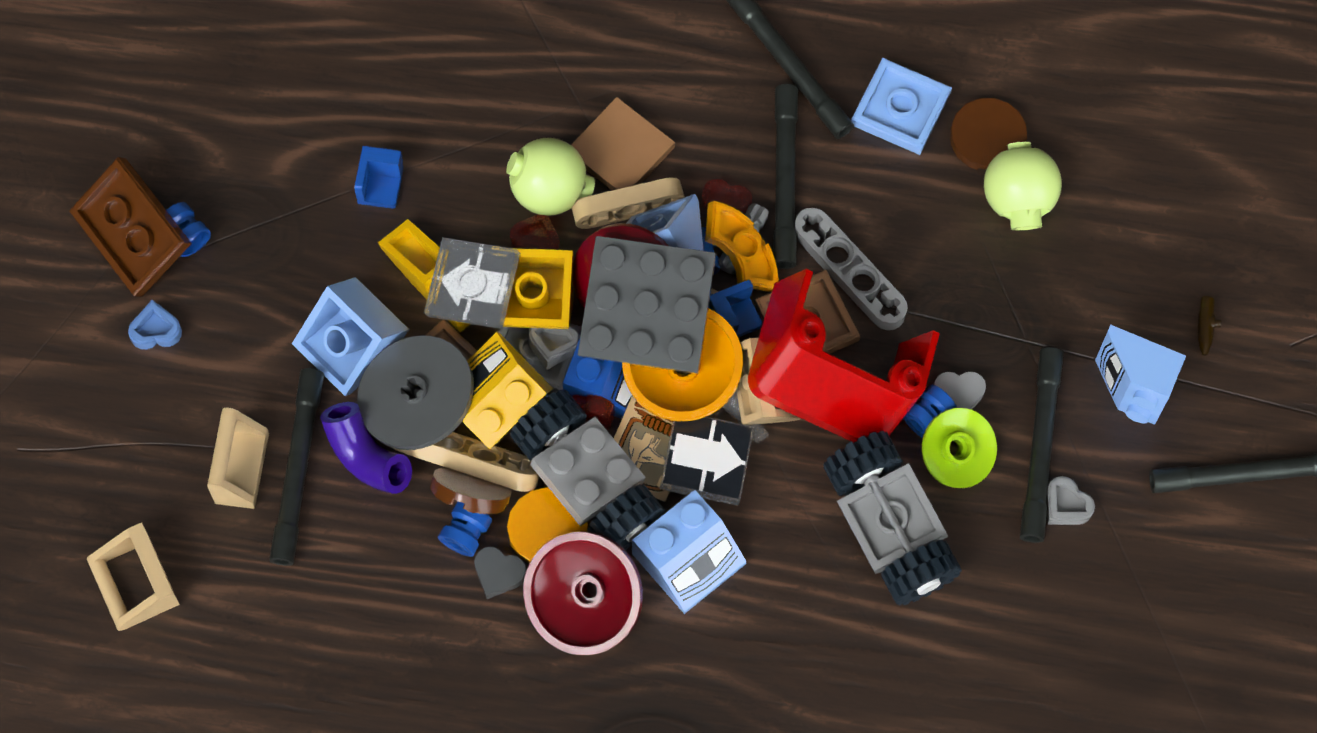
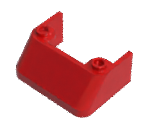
[748,268,940,443]

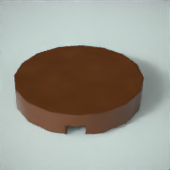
[950,98,1027,170]
[430,467,512,514]

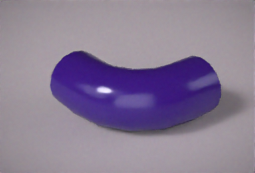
[320,402,412,494]

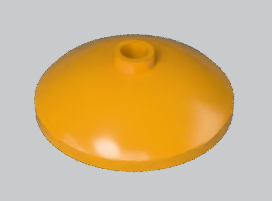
[622,308,743,421]

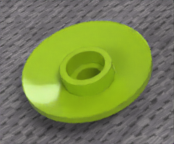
[922,408,997,488]

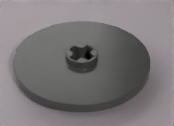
[357,335,474,450]

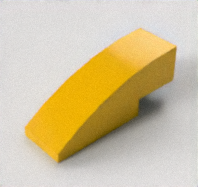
[378,219,473,332]

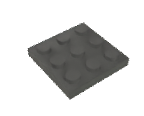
[578,236,716,374]

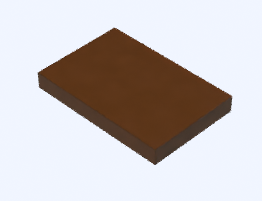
[69,157,192,297]

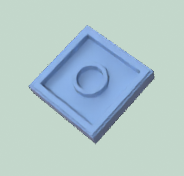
[851,58,952,155]

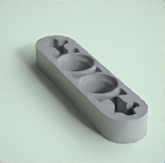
[795,207,908,330]

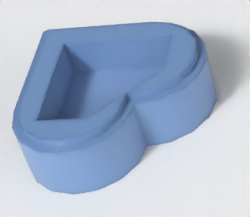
[128,300,182,350]

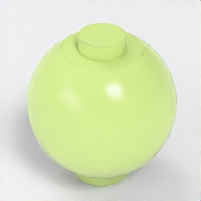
[506,138,595,216]
[984,142,1062,231]

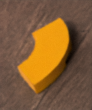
[705,201,779,292]

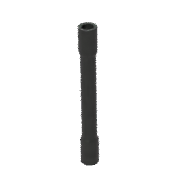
[726,0,854,139]
[773,84,798,269]
[1020,347,1063,543]
[269,368,324,566]
[1149,453,1317,493]

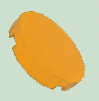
[507,487,588,564]

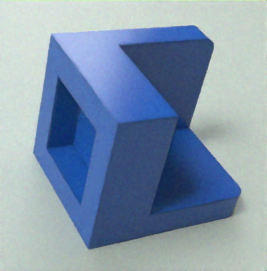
[354,146,404,209]
[709,280,762,337]

